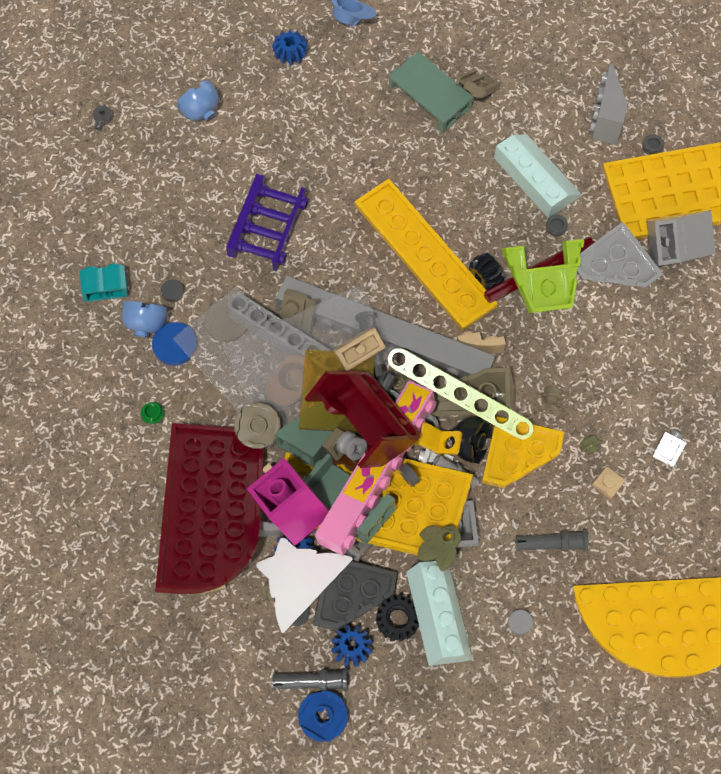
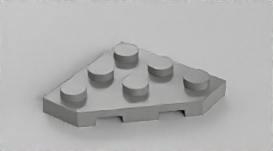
[577,222,663,288]

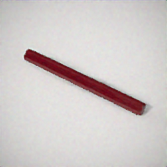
[484,237,595,303]

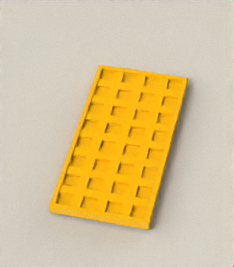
[602,142,721,240]

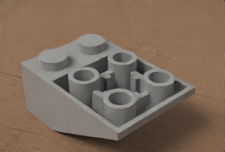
[589,64,627,145]
[647,210,716,266]

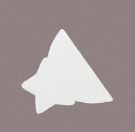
[256,538,353,633]

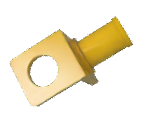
[413,423,462,455]

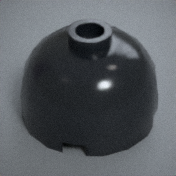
[450,416,492,464]

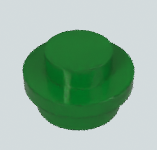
[141,402,164,425]

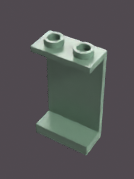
[389,51,473,133]
[302,453,397,544]

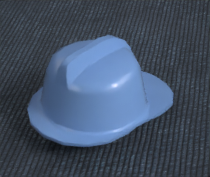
[331,0,377,26]

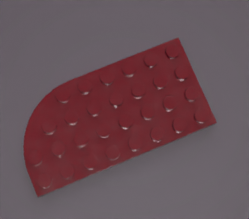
[155,423,264,594]

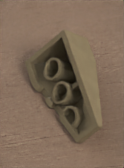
[431,367,516,416]

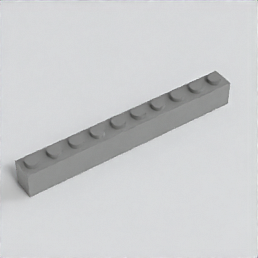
[276,276,495,378]

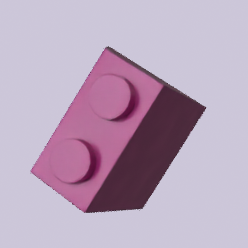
[247,458,329,545]

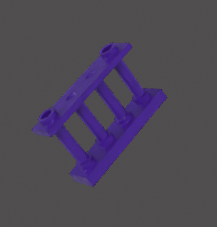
[226,173,309,271]

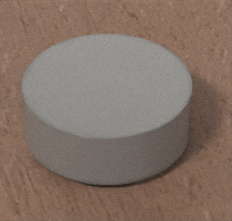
[508,610,533,635]

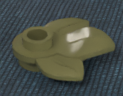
[417,526,461,571]

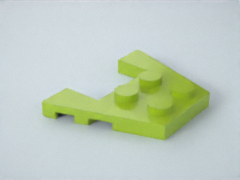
[502,239,584,313]

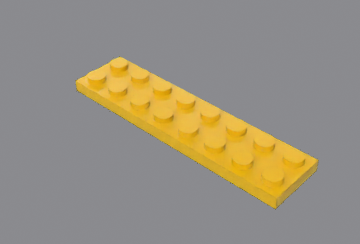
[354,179,498,332]

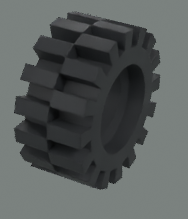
[376,595,419,642]

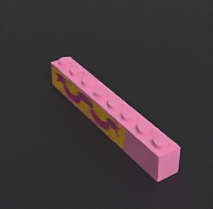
[315,380,436,556]

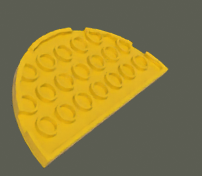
[572,577,721,678]

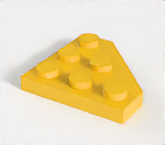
[482,416,565,488]

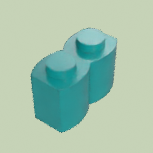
[79,263,128,302]

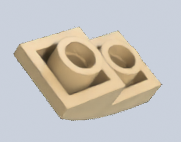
[457,331,506,354]

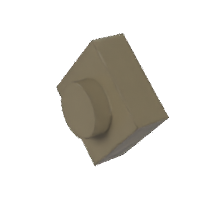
[321,428,344,461]

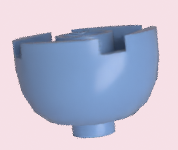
[176,80,219,121]
[121,301,167,337]

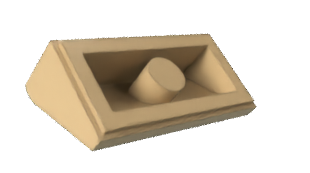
[332,327,386,371]

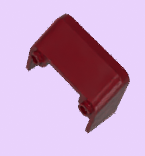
[305,371,420,468]

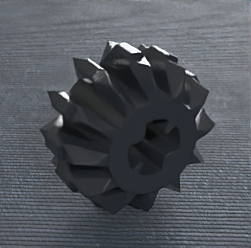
[469,253,505,290]

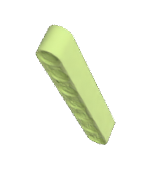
[388,348,533,439]

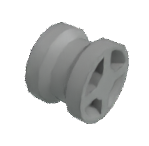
[336,431,367,461]

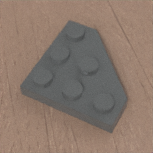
[313,561,397,631]

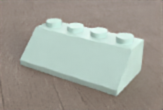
[494,135,582,218]
[406,561,473,666]

